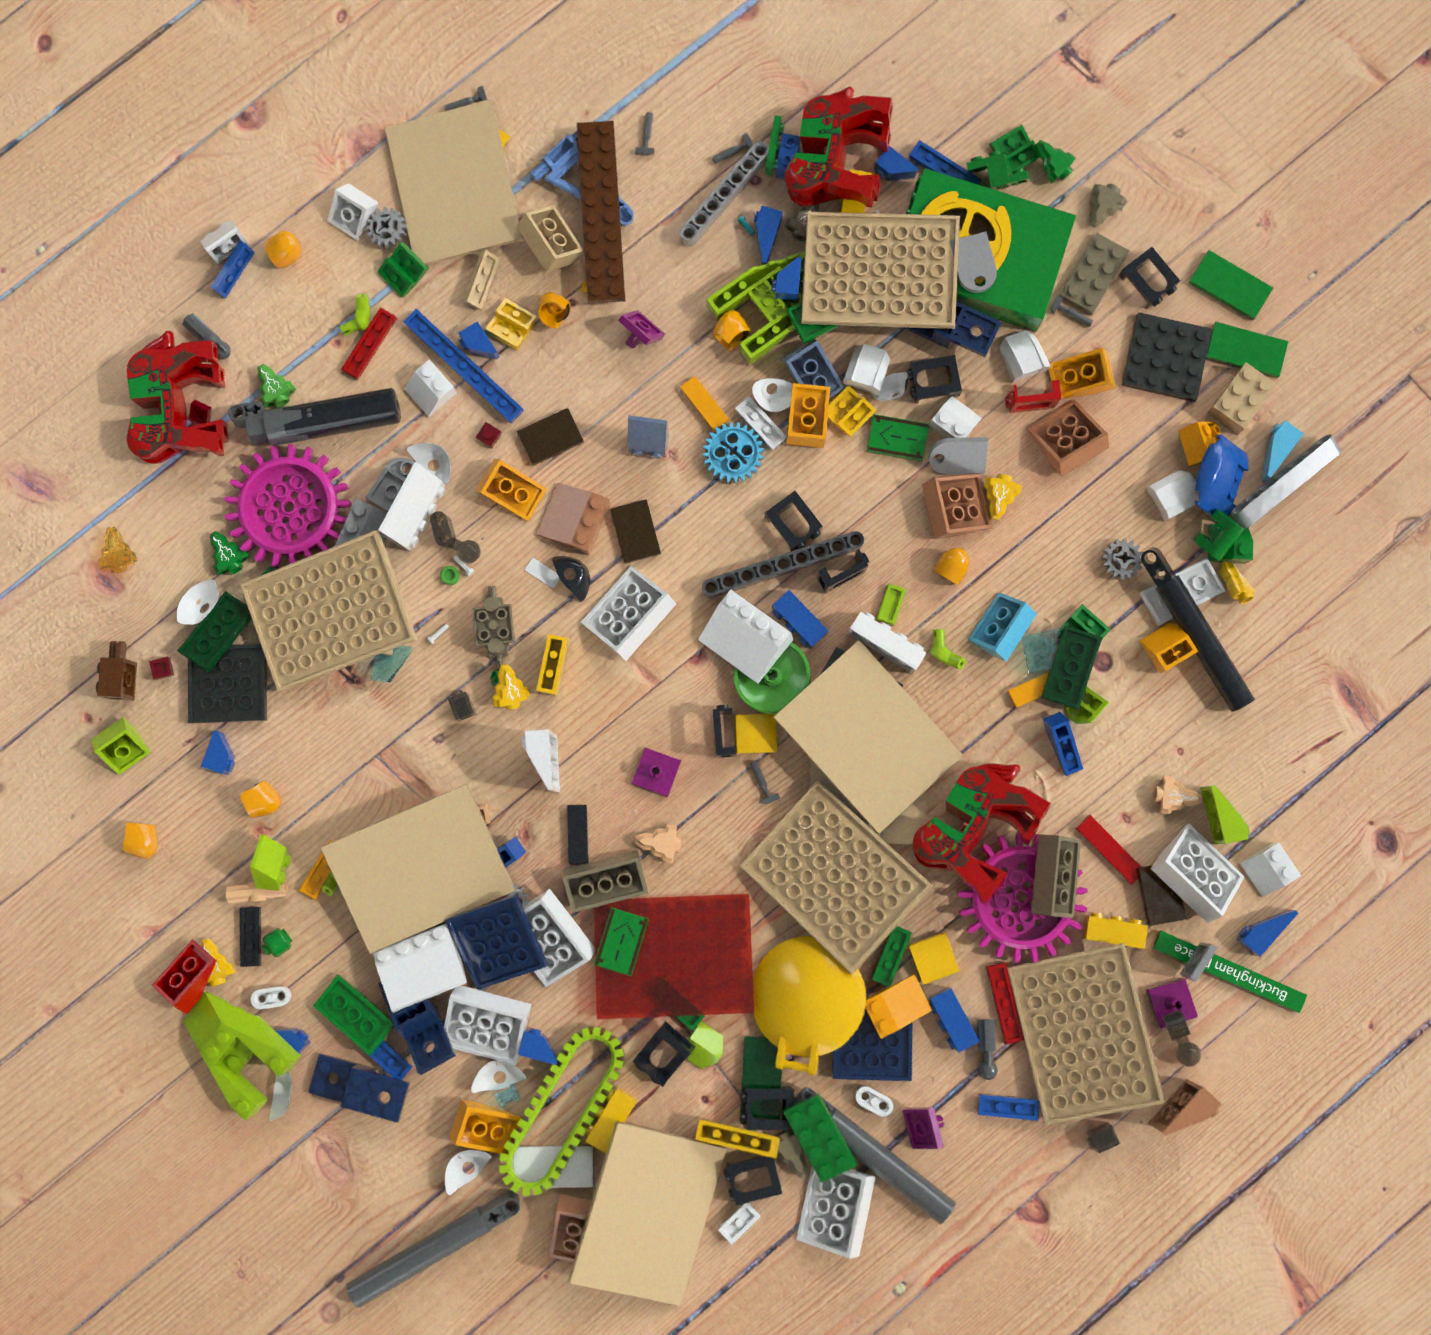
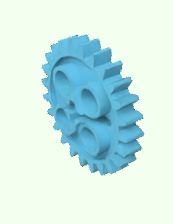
[703,422,764,484]

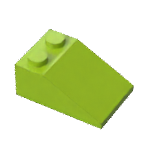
[1200,785,1249,844]

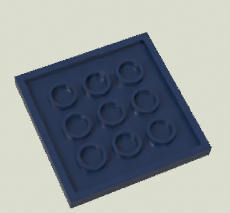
[445,894,548,990]
[832,1009,913,1081]

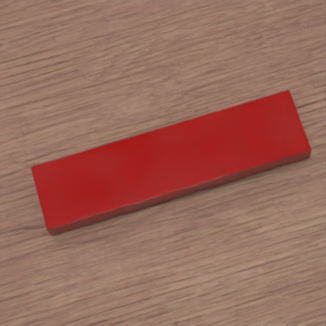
[341,307,397,380]
[1075,815,1141,885]
[986,962,1024,1045]

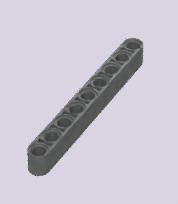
[702,531,864,598]

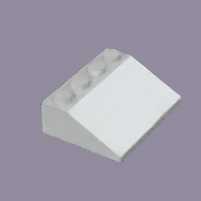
[378,462,445,551]
[581,566,676,661]
[698,590,793,684]
[522,729,560,793]
[1151,823,1244,923]
[523,889,596,987]
[373,923,467,1012]
[444,985,532,1065]
[796,1166,876,1259]

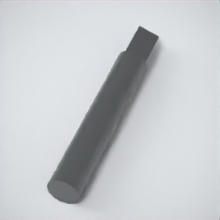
[794,1087,956,1224]
[346,1190,520,1308]

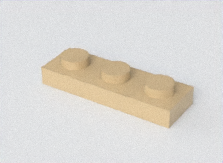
[463,250,500,310]

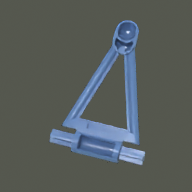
[530,131,634,226]

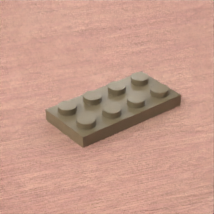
[1061,233,1129,315]

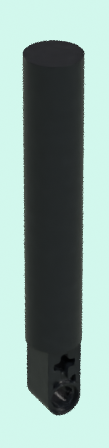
[1141,547,1255,712]

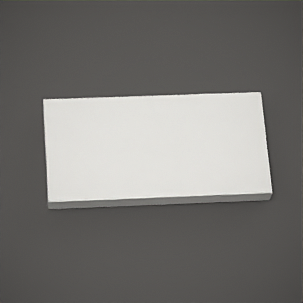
[1139,558,1226,627]
[514,1145,593,1188]

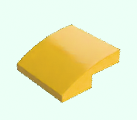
[485,298,537,351]
[828,385,877,437]
[734,714,777,754]
[908,931,960,985]

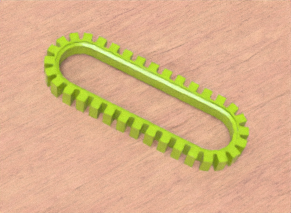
[499,1026,625,1196]

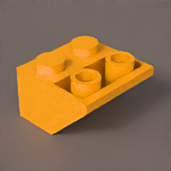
[1178,422,1220,466]
[1139,621,1198,673]

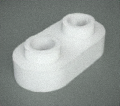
[251,986,292,1009]
[855,1086,893,1117]

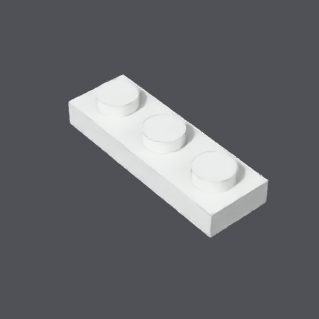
[735,396,787,451]

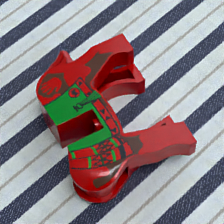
[785,86,893,208]
[126,330,229,464]
[913,763,1051,905]

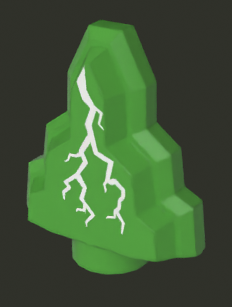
[258,364,296,408]

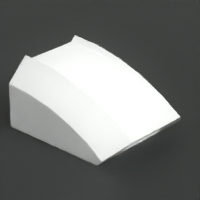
[999,330,1050,383]
[843,344,891,396]
[1146,470,1200,522]

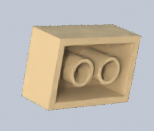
[517,205,584,272]
[1207,363,1277,434]

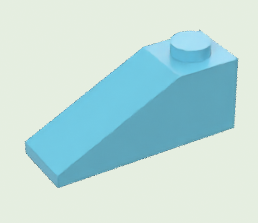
[1262,420,1304,482]

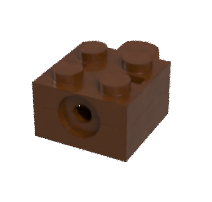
[96,641,137,701]

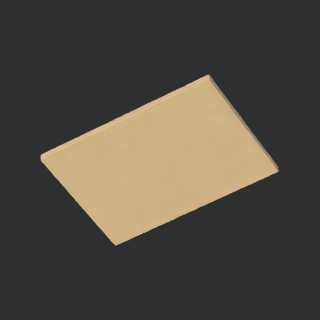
[385,99,524,266]
[801,212,960,329]
[240,530,417,692]
[773,640,963,834]
[739,780,933,974]
[321,784,515,954]
[1007,943,1165,1126]
[568,1121,726,1306]

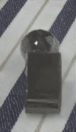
[430,511,481,564]
[1162,1009,1202,1067]

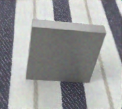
[1180,942,1218,982]

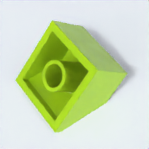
[91,717,151,775]
[250,834,291,891]

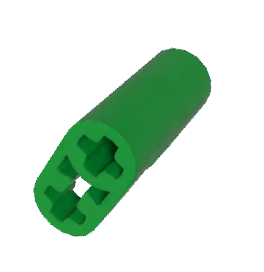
[1193,509,1245,561]

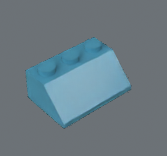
[968,592,1037,662]

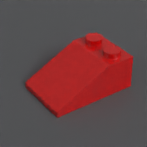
[151,939,217,1014]

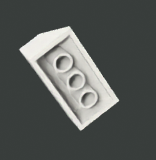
[847,612,926,674]

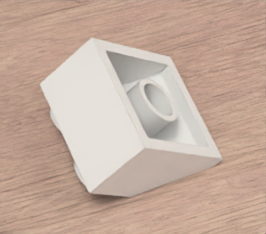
[327,183,379,240]
[200,220,249,265]
[404,360,457,417]
[929,396,982,438]
[1239,842,1301,897]

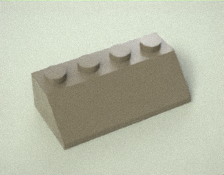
[1031,834,1081,918]
[562,850,648,913]

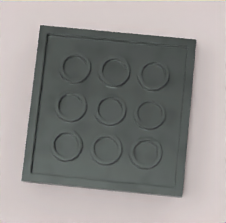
[1122,312,1212,402]
[188,644,267,724]

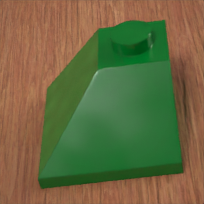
[1208,524,1253,564]

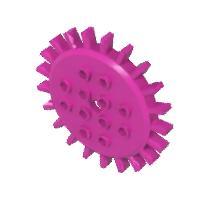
[224,444,352,568]
[957,832,1088,962]

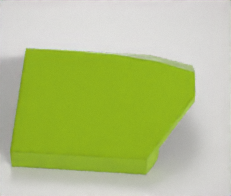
[1064,686,1109,724]
[687,1021,723,1069]

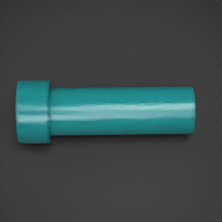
[737,216,755,236]

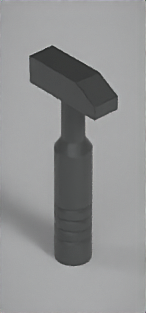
[445,86,488,111]
[635,112,654,156]
[712,133,753,164]
[1051,295,1093,328]
[749,760,780,804]

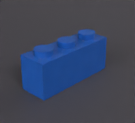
[772,590,828,649]
[928,987,980,1053]

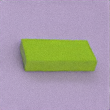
[876,583,906,626]

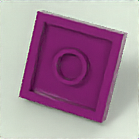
[618,310,665,349]
[632,747,681,797]
[1147,978,1198,1028]
[902,1107,944,1149]

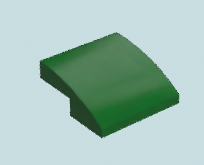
[989,125,1040,174]
[377,242,429,297]
[1054,604,1111,639]

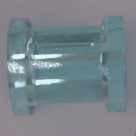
[495,1084,521,1108]

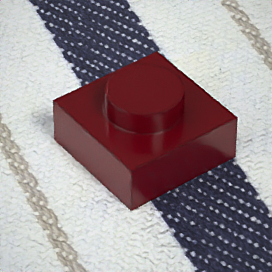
[189,400,212,424]
[476,422,502,448]
[149,656,174,680]

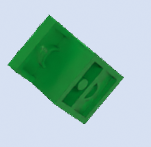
[966,151,1031,190]

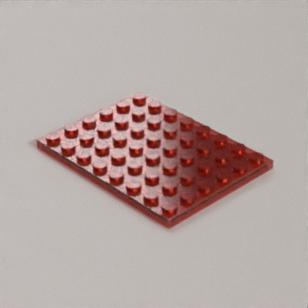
[594,894,755,1020]

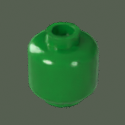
[261,928,292,957]

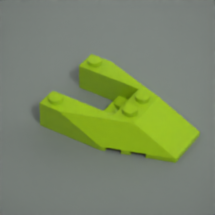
[707,251,805,365]
[183,992,302,1120]

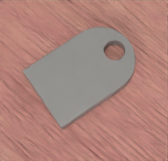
[949,232,997,293]
[929,437,988,474]
[365,458,415,512]

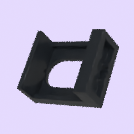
[1119,247,1180,309]
[906,355,962,404]
[764,491,823,552]
[816,549,869,594]
[713,705,736,758]
[632,1021,696,1087]
[740,1086,794,1130]
[723,1156,783,1206]

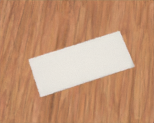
[525,558,560,589]

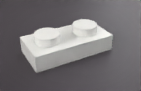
[718,1203,761,1245]

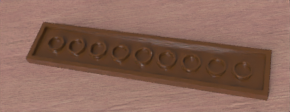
[577,121,626,304]

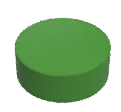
[440,566,460,586]

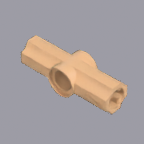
[226,880,289,904]

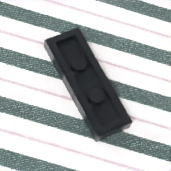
[567,805,589,864]
[240,907,261,967]

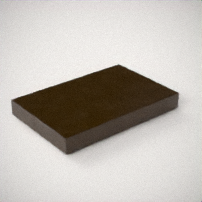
[517,408,584,466]
[610,499,661,564]
[1136,865,1186,926]

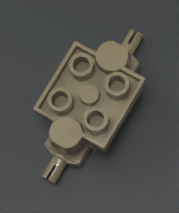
[472,586,515,670]

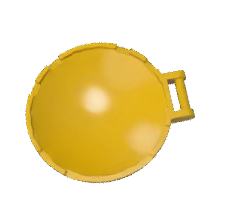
[750,936,866,1076]

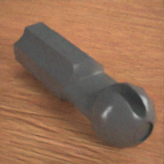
[182,313,231,360]
[977,1019,998,1080]

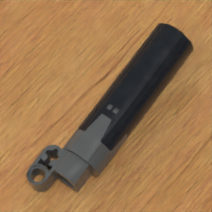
[228,388,401,446]

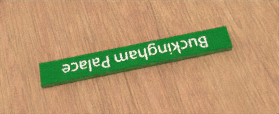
[1153,931,1307,1013]

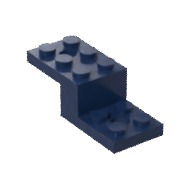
[902,301,1002,358]
[378,982,456,1075]
[308,1053,410,1123]

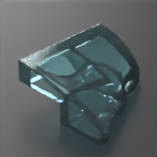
[1021,628,1060,674]
[371,646,413,683]

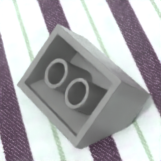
[335,499,387,546]

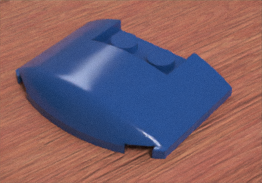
[1195,434,1248,516]

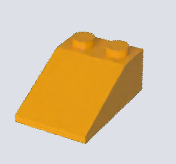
[1049,347,1115,399]
[786,383,830,448]
[476,458,547,521]
[865,974,932,1038]
[449,1099,522,1154]

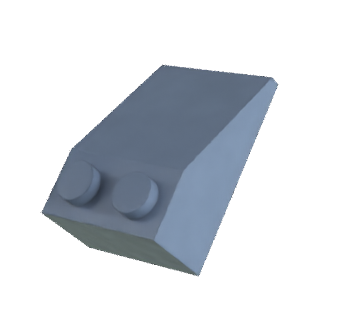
[781,339,845,399]
[628,415,669,459]

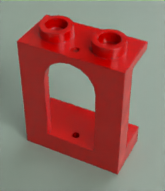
[1005,380,1061,413]

